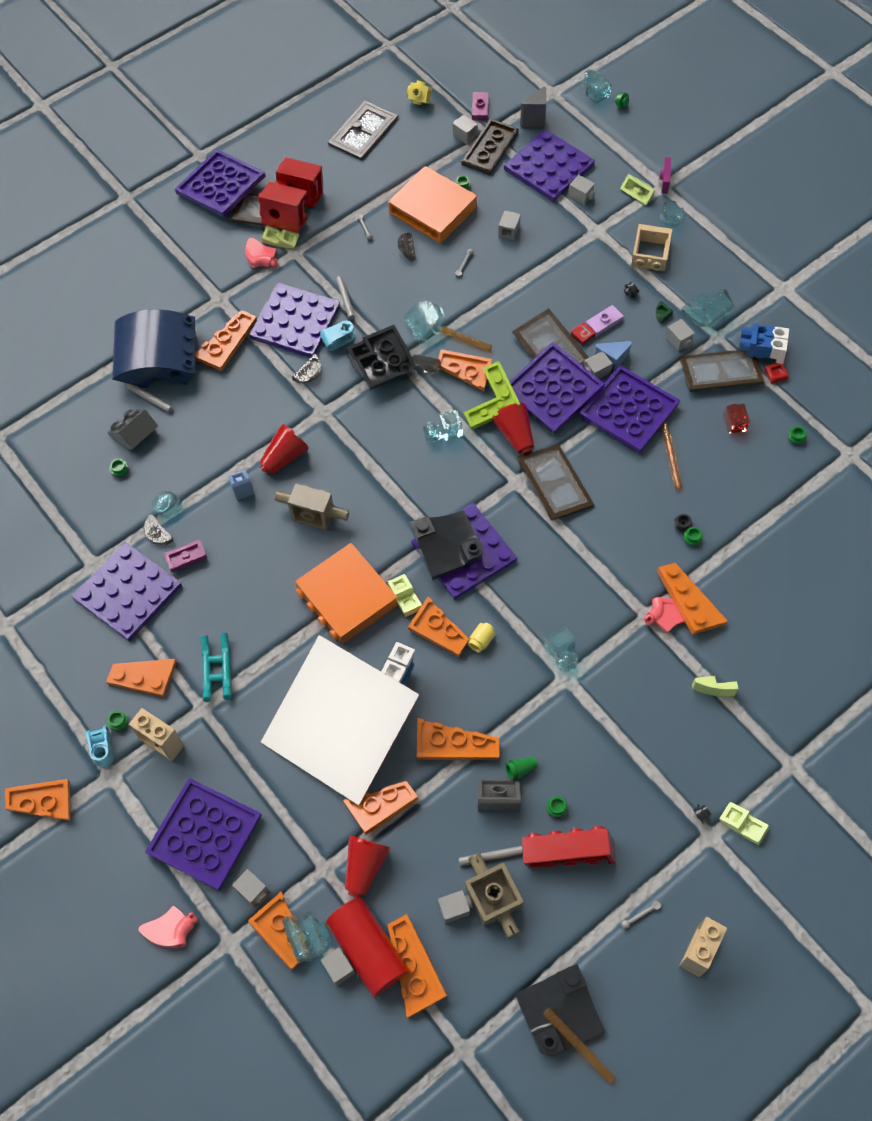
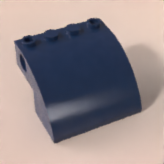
[112,309,195,388]

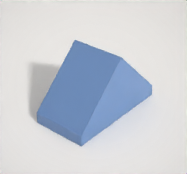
[594,341,631,370]
[228,471,254,500]

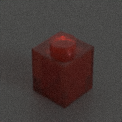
[723,403,750,434]

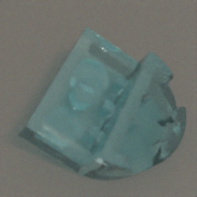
[404,301,444,344]
[282,911,332,962]

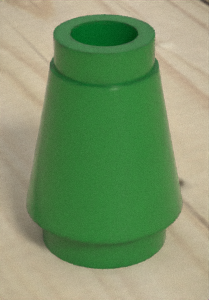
[505,756,538,780]

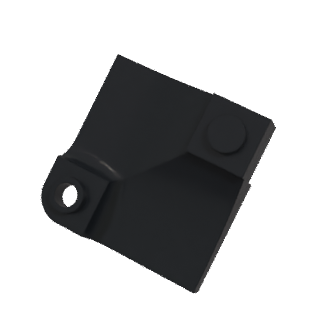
[346,325,415,391]
[410,510,483,580]
[515,964,605,1056]

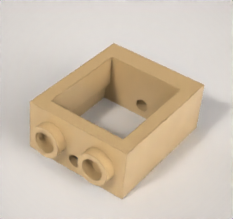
[631,224,672,271]
[129,708,184,762]
[679,917,727,977]

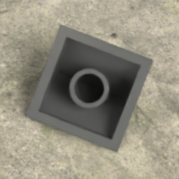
[520,86,547,129]
[478,779,521,812]

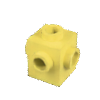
[407,80,433,105]

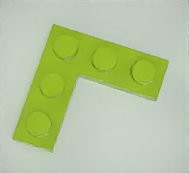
[464,361,520,430]

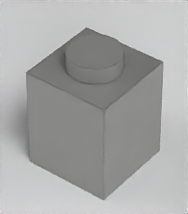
[452,115,478,144]
[568,175,595,205]
[498,211,521,240]
[665,319,695,351]
[584,351,613,379]
[232,869,269,907]
[438,890,473,924]
[321,947,355,986]

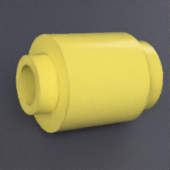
[468,623,496,653]

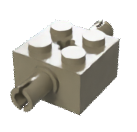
[275,484,350,530]
[465,852,524,939]

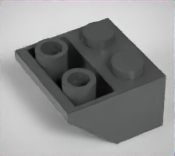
[107,409,158,449]

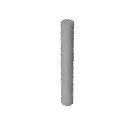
[336,276,355,320]
[127,384,173,413]
[459,846,523,866]

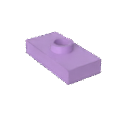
[585,305,624,337]

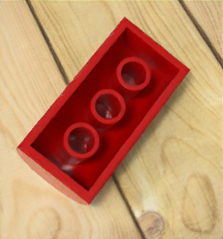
[326,897,411,999]

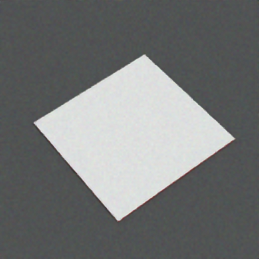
[261,635,420,805]

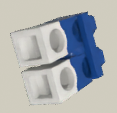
[739,323,789,364]
[381,642,415,686]

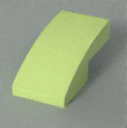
[261,225,299,249]
[387,574,422,617]
[692,676,738,697]
[720,802,769,846]

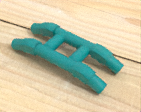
[200,633,232,702]

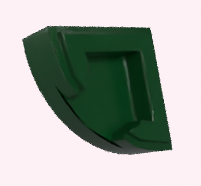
[655,301,673,324]

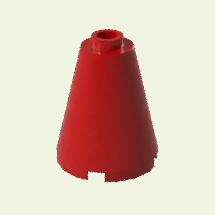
[492,402,534,455]
[259,424,309,475]
[345,835,391,898]

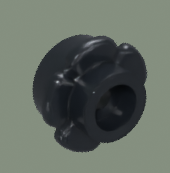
[624,282,639,298]
[674,514,693,532]
[693,804,712,824]

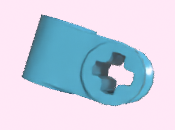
[320,321,355,351]
[86,725,114,768]

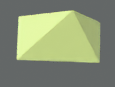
[620,174,656,205]

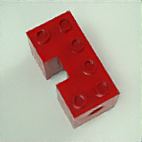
[258,157,323,233]

